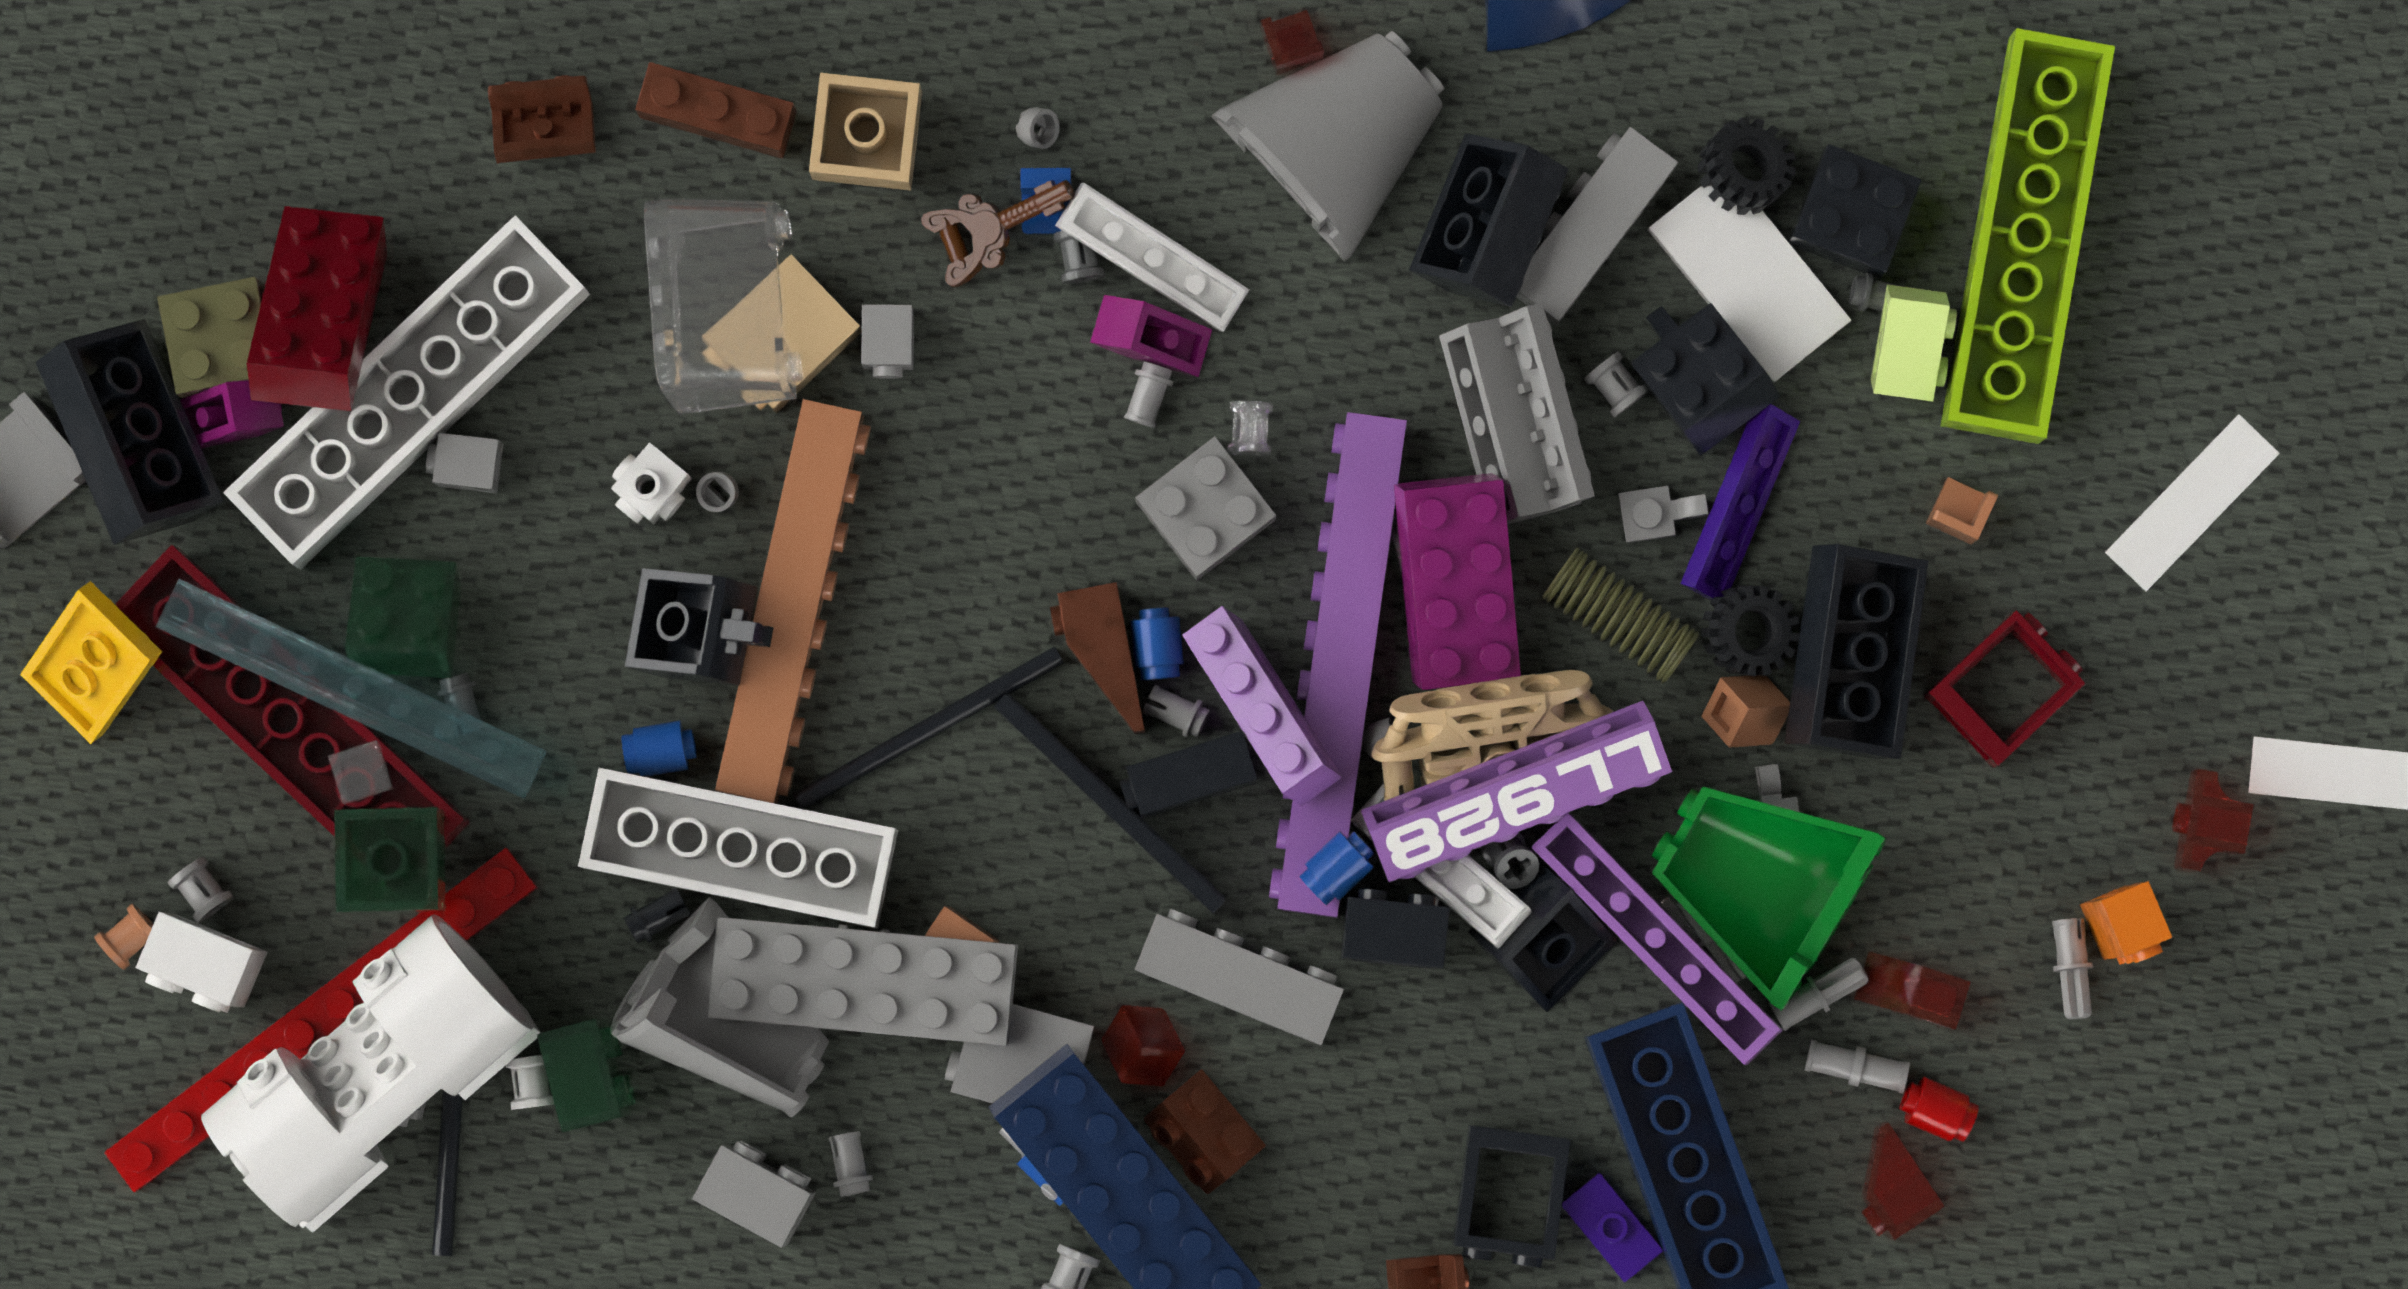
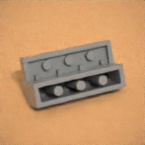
[1439,303,1595,524]

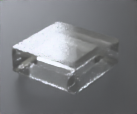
[328,740,393,805]

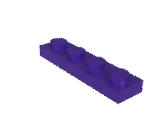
[1680,404,1800,600]

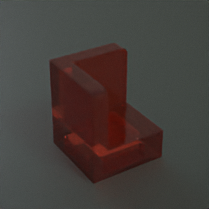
[1260,10,1324,75]
[1102,1005,1185,1086]

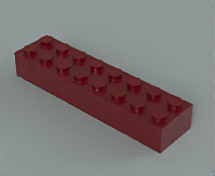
[115,544,471,895]

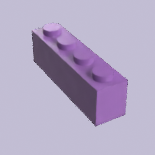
[1182,606,1342,806]

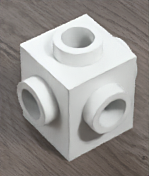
[611,442,692,525]

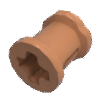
[94,903,154,970]

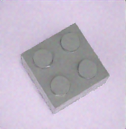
[1135,436,1276,581]
[692,1140,816,1248]

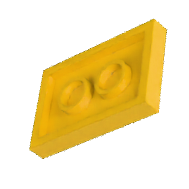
[20,581,162,744]

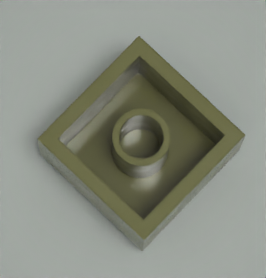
[157,277,265,399]

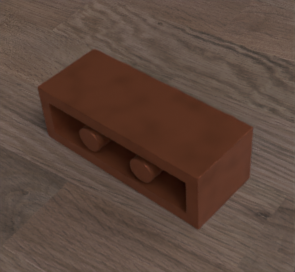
[635,62,797,159]

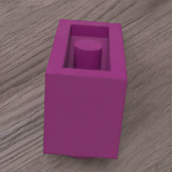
[1090,295,1212,377]
[180,380,284,448]

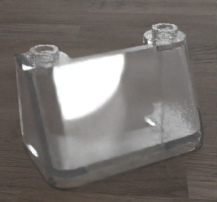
[644,198,803,415]

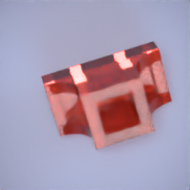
[2172,769,2254,873]

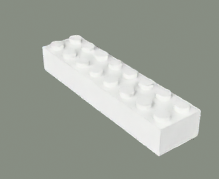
[223,215,590,569]

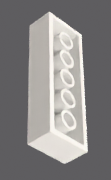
[578,768,898,929]

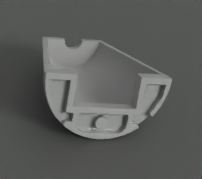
[1211,31,1445,262]
[610,897,829,1117]

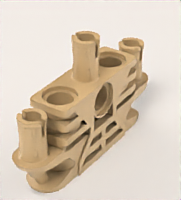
[1371,670,1614,801]

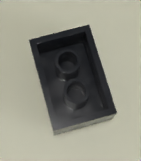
[1409,133,1569,307]

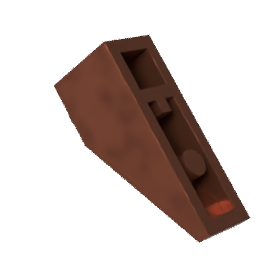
[1050,582,1145,734]

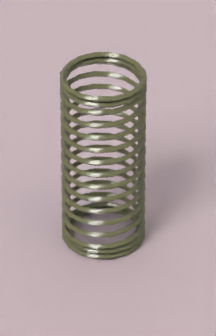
[1542,547,1699,684]

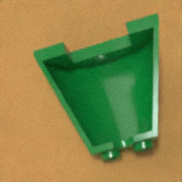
[1651,787,1886,1011]

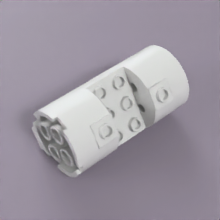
[201,914,541,1233]

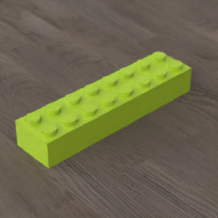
[1940,28,2115,444]

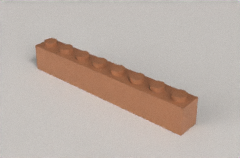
[715,399,871,804]

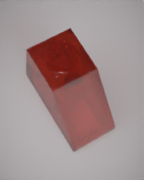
[1854,952,1971,1030]
[1861,1122,1945,1240]

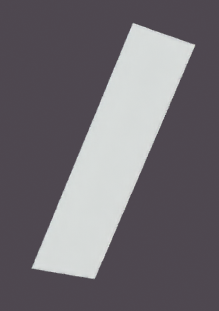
[2105,414,2280,591]
[2248,737,2408,810]

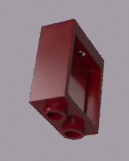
[1923,610,2086,768]

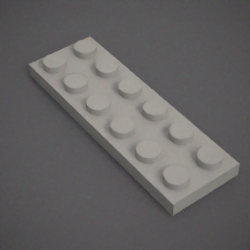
[708,917,1018,1046]

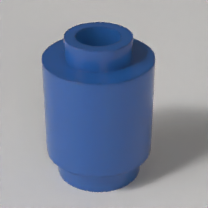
[1130,608,1184,681]
[621,720,697,777]
[1299,831,1375,905]

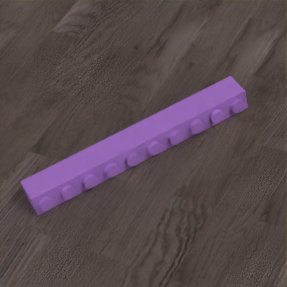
[1269,412,1407,918]

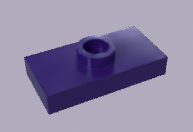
[1562,1172,1663,1283]

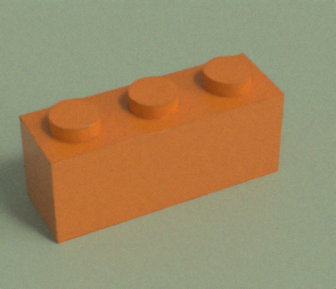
[2080,881,2172,965]

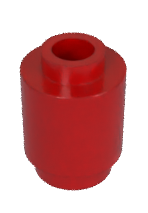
[1900,1077,1979,1142]

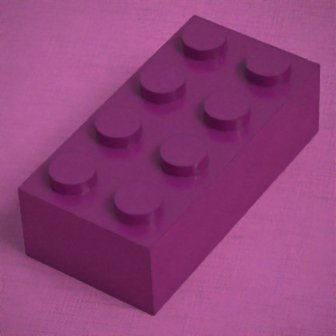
[1394,473,1521,690]

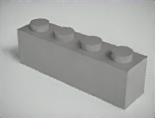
[1516,127,1678,327]
[1134,909,1344,1046]

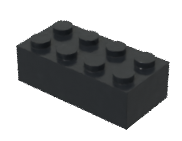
[35,319,223,545]
[1784,544,1929,759]

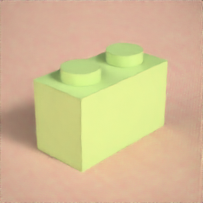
[1871,285,1957,401]

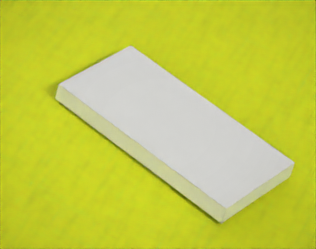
[1648,186,1851,383]

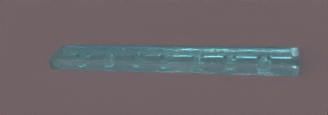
[156,579,547,799]

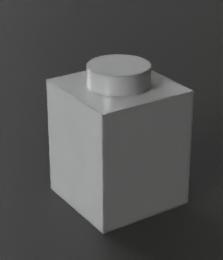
[861,305,914,379]
[426,433,504,494]

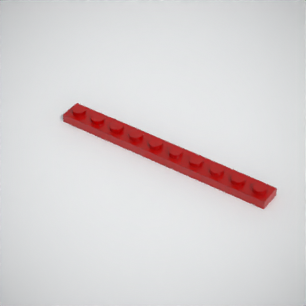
[104,848,538,1192]

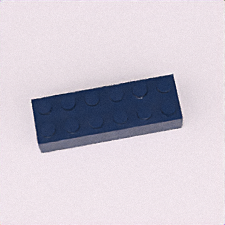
[1584,1002,1789,1289]
[989,1044,1261,1289]

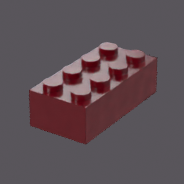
[246,206,387,411]

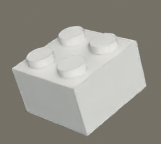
[135,912,267,1013]

